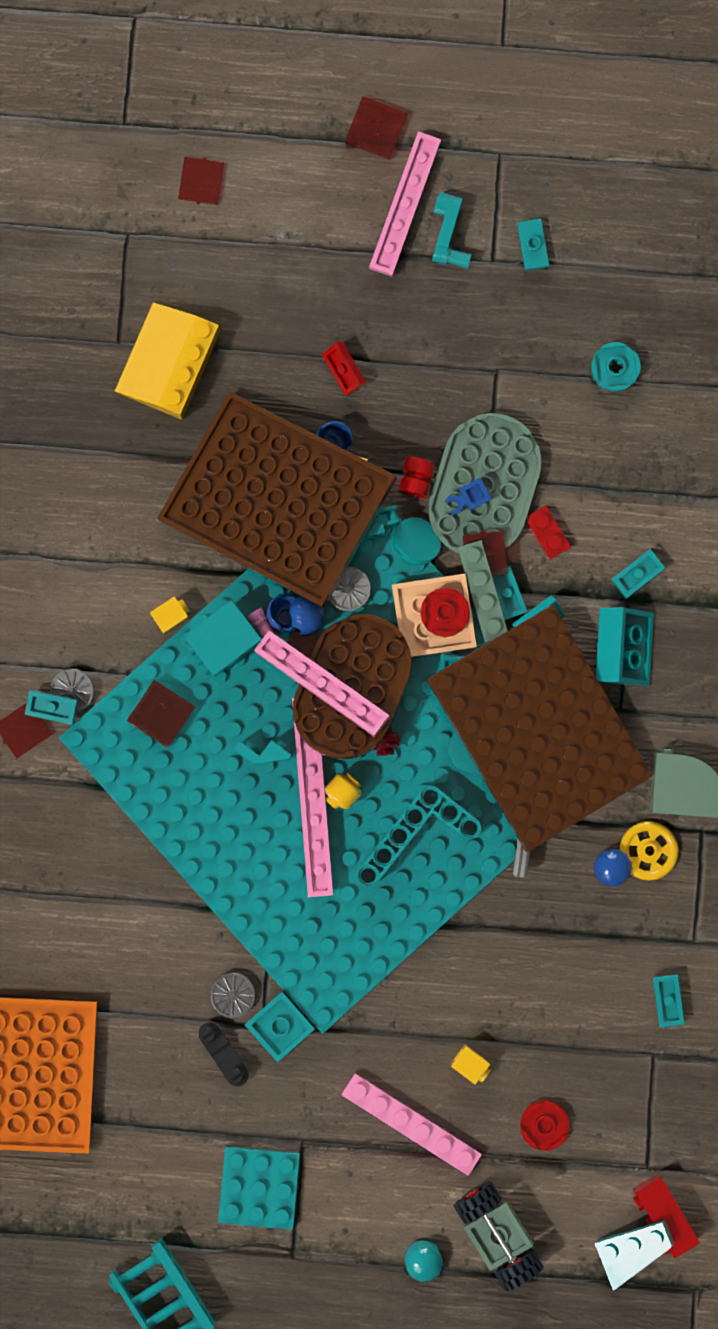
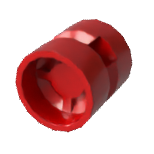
[398,457,436,499]

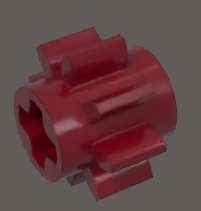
[373,726,400,756]

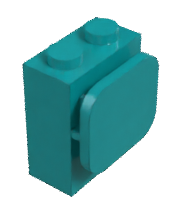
[184,600,262,677]

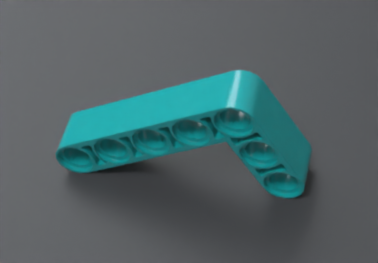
[357,786,481,887]

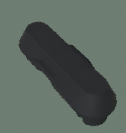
[199,1023,248,1087]

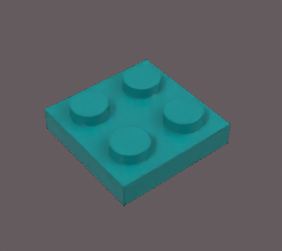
[245,991,315,1063]

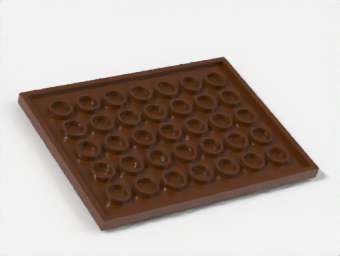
[157,391,397,608]
[426,604,652,852]

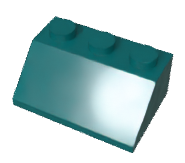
[596,607,654,686]

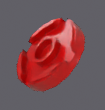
[420,587,470,638]
[520,1100,570,1151]

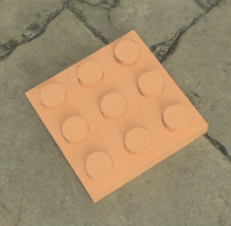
[392,574,477,657]

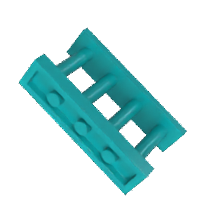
[109,1238,216,1329]

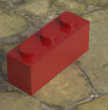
[633,1174,700,1259]

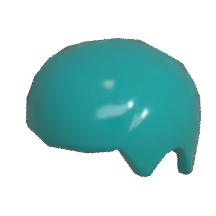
[404,1240,443,1282]

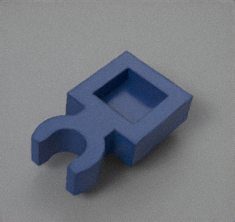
[445,477,492,516]

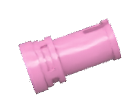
[246,607,279,639]

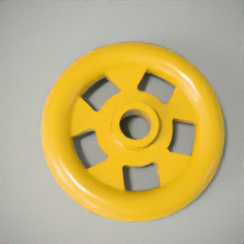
[619,821,679,881]

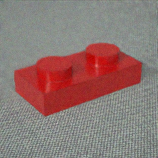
[321,341,367,396]
[526,505,571,561]

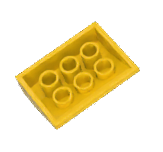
[115,303,221,420]

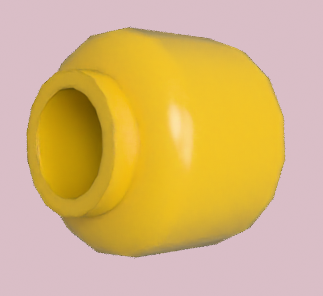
[325,772,362,810]

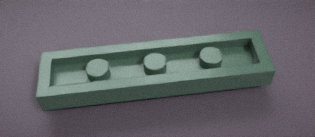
[458,540,507,642]

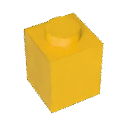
[150,596,190,635]
[450,1044,491,1084]

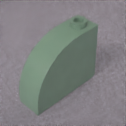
[650,749,718,818]

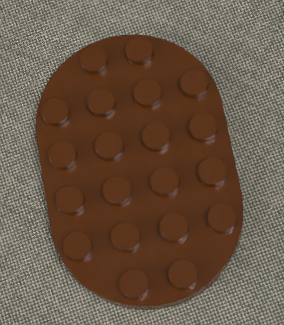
[293,614,412,759]

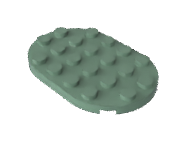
[428,413,541,557]

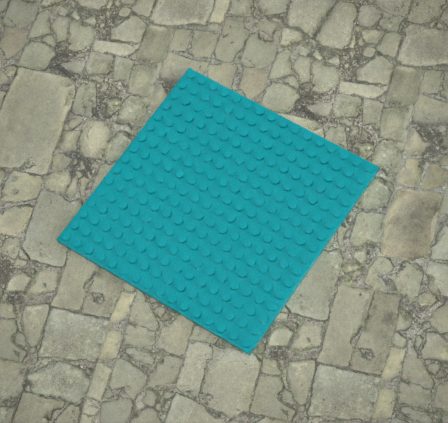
[59,508,518,1034]

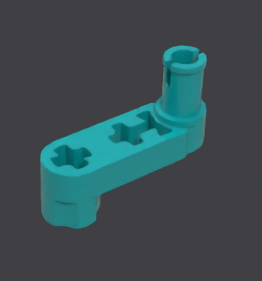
[432,192,472,270]

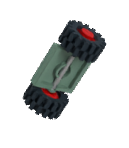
[453,1181,544,1292]

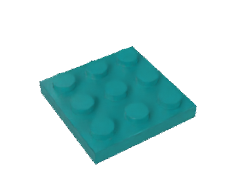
[218,1146,300,1230]

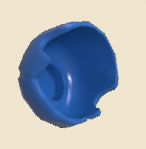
[316,421,353,451]
[267,594,298,632]
[290,596,325,636]
[594,849,632,887]

